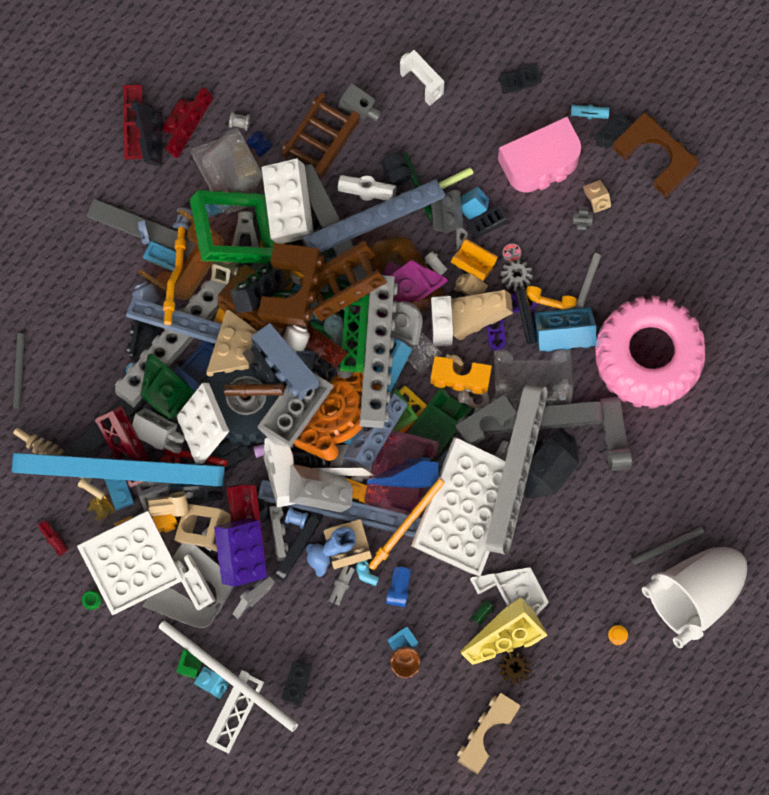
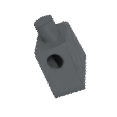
[338,83,382,122]

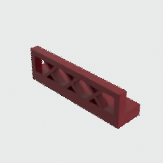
[95,405,150,488]
[227,483,266,561]

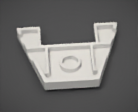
[470,567,549,615]

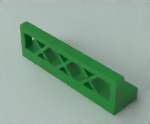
[340,295,369,373]

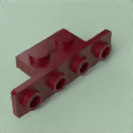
[162,87,214,158]

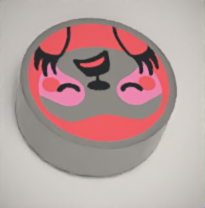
[502,244,521,263]

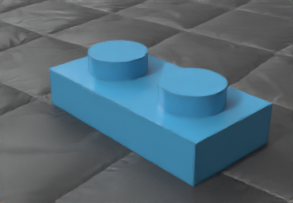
[105,479,134,511]

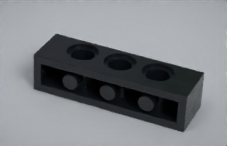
[230,261,293,312]

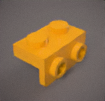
[451,239,498,281]

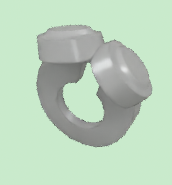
[458,389,489,410]

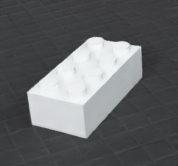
[262,159,314,244]

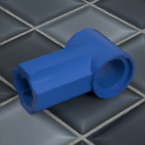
[386,567,411,607]

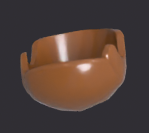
[390,646,420,678]

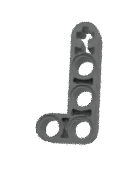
[600,396,632,471]

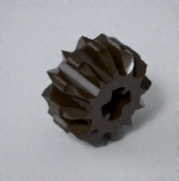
[498,652,532,686]

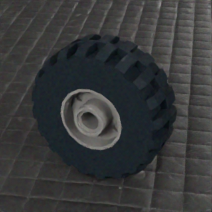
[206,367,287,445]

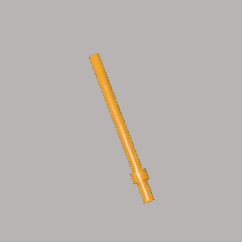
[368,478,445,570]

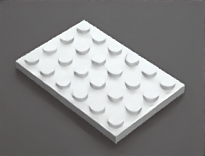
[411,438,505,576]

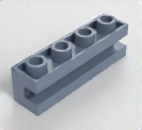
[251,323,319,400]

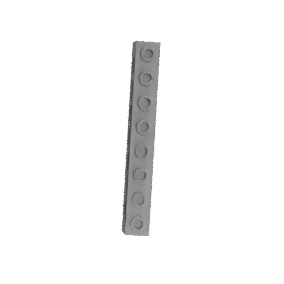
[360,275,398,428]
[115,279,226,408]

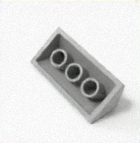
[258,372,334,448]

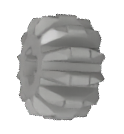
[501,259,533,292]

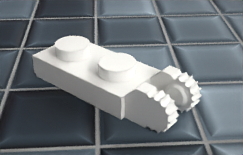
[175,554,216,611]

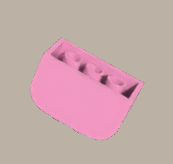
[498,117,581,192]

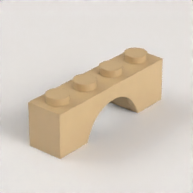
[457,693,521,774]

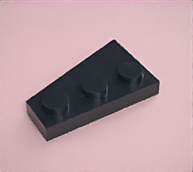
[131,102,162,166]

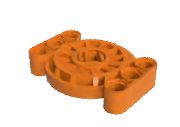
[294,363,381,461]

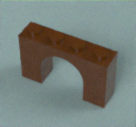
[612,112,699,198]
[258,243,324,327]
[218,265,294,337]

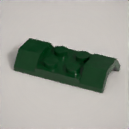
[396,388,472,462]

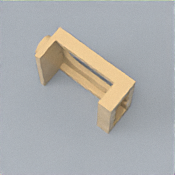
[174,504,231,551]

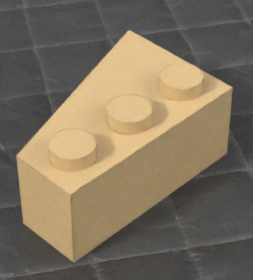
[451,290,513,340]

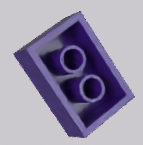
[214,518,267,587]

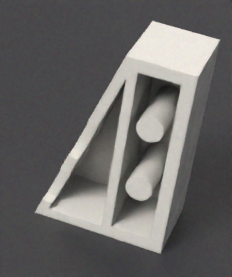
[264,438,295,507]

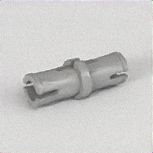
[328,566,355,606]

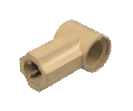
[148,492,189,516]

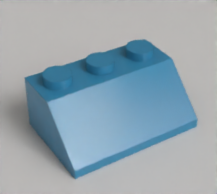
[534,307,596,352]

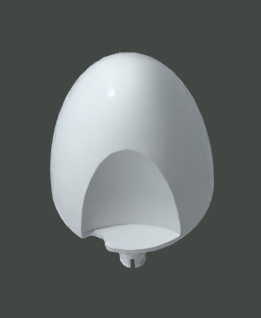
[642,547,747,648]

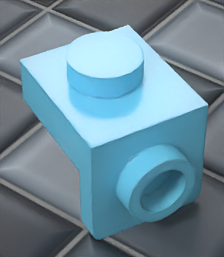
[194,667,230,699]

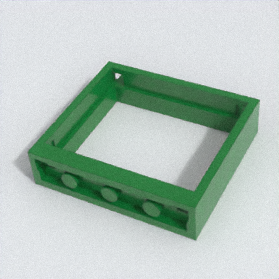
[190,190,275,264]

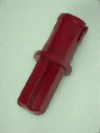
[38,520,69,556]

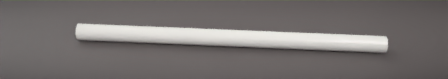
[159,620,298,732]

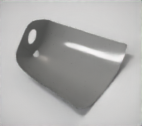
[143,543,234,628]

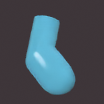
[356,560,380,586]

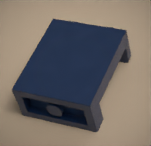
[173,340,215,392]

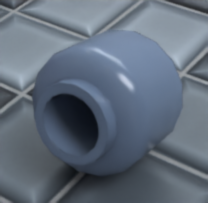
[132,281,160,304]

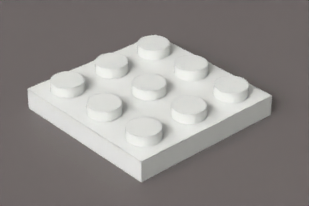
[177,383,229,464]

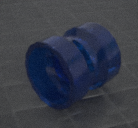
[246,131,272,157]

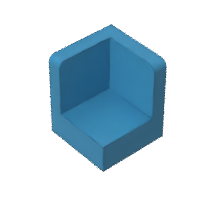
[461,187,489,220]
[388,627,418,651]

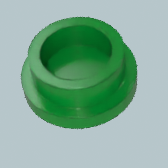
[82,590,101,610]

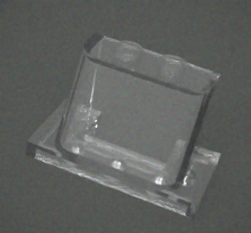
[190,128,263,215]

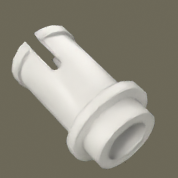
[424,252,447,275]

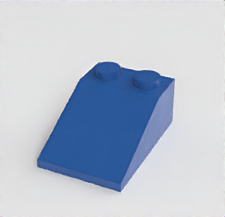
[367,458,438,489]

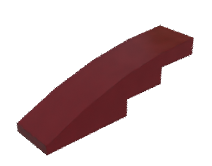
[123,85,143,160]

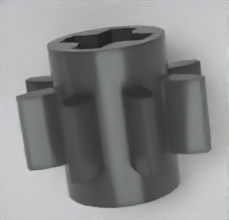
[573,206,593,230]

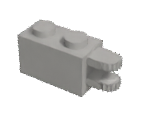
[132,408,185,453]

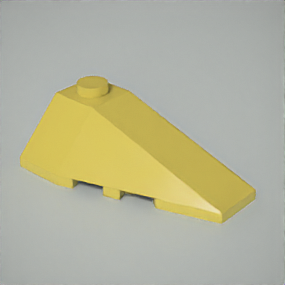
[461,598,547,665]

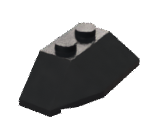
[523,428,579,499]

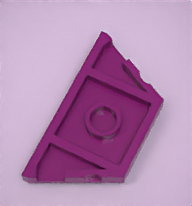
[382,260,448,317]

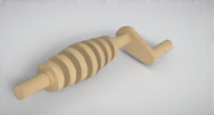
[13,427,105,500]

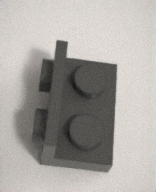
[431,190,463,233]

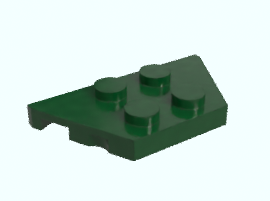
[140,354,195,419]

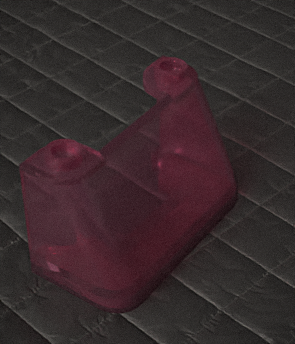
[365,431,439,518]

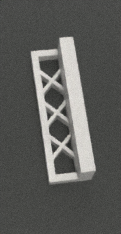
[206,670,264,754]

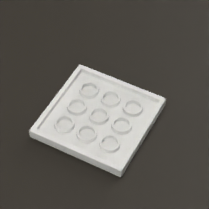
[77,510,183,615]

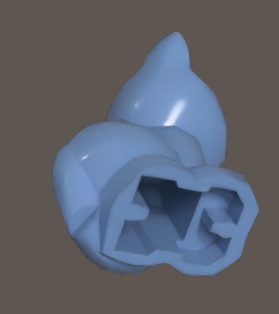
[306,527,356,577]

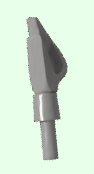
[456,218,468,250]

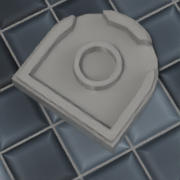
[383,301,422,345]

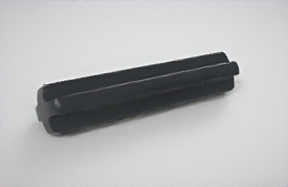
[515,288,537,345]

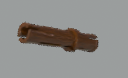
[224,382,284,398]

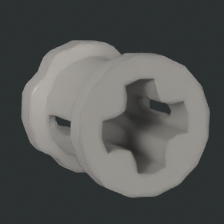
[229,111,251,131]

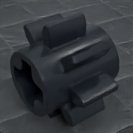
[313,358,337,382]

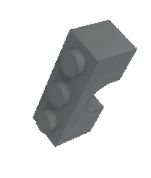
[455,395,517,446]

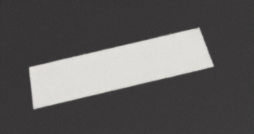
[313,468,373,476]

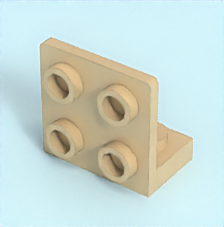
[324,519,372,569]

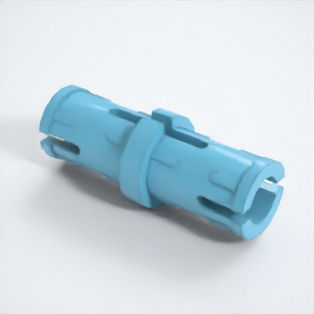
[571,104,609,119]

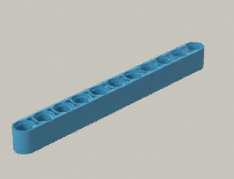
[11,453,225,486]

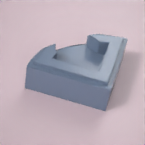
[138,220,150,245]

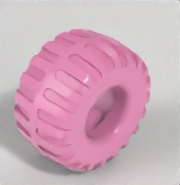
[595,296,705,409]

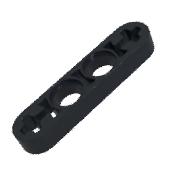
[275,513,322,582]

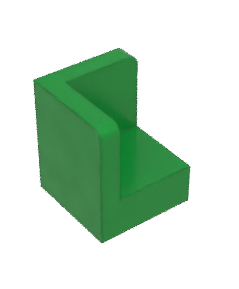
[176,649,202,679]

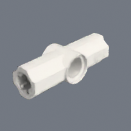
[338,175,396,201]

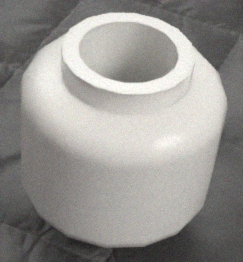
[282,325,310,353]

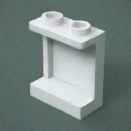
[400,50,444,106]

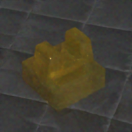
[87,496,115,521]

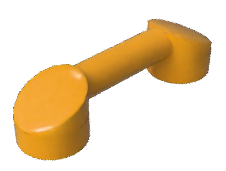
[526,286,577,310]

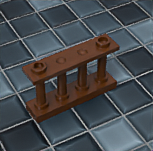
[281,92,360,180]
[299,241,387,321]

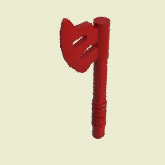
[160,449,227,466]

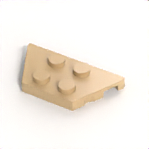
[207,310,258,376]

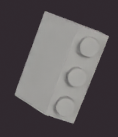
[289,464,353,513]

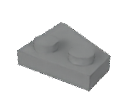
[233,577,275,619]

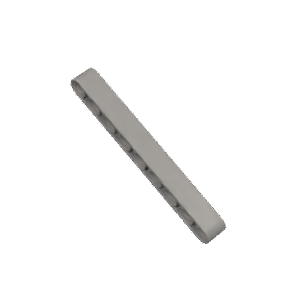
[485,384,548,554]

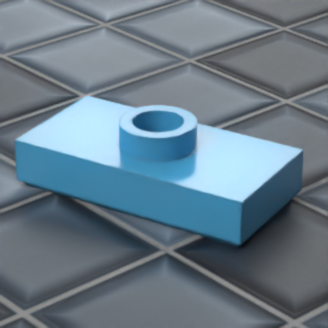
[143,241,186,272]

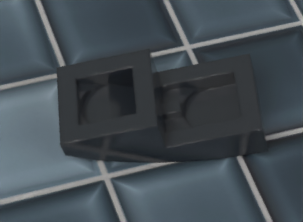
[498,65,542,94]

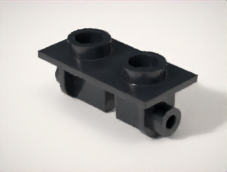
[594,112,632,150]

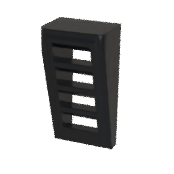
[466,204,509,239]
[293,451,331,468]

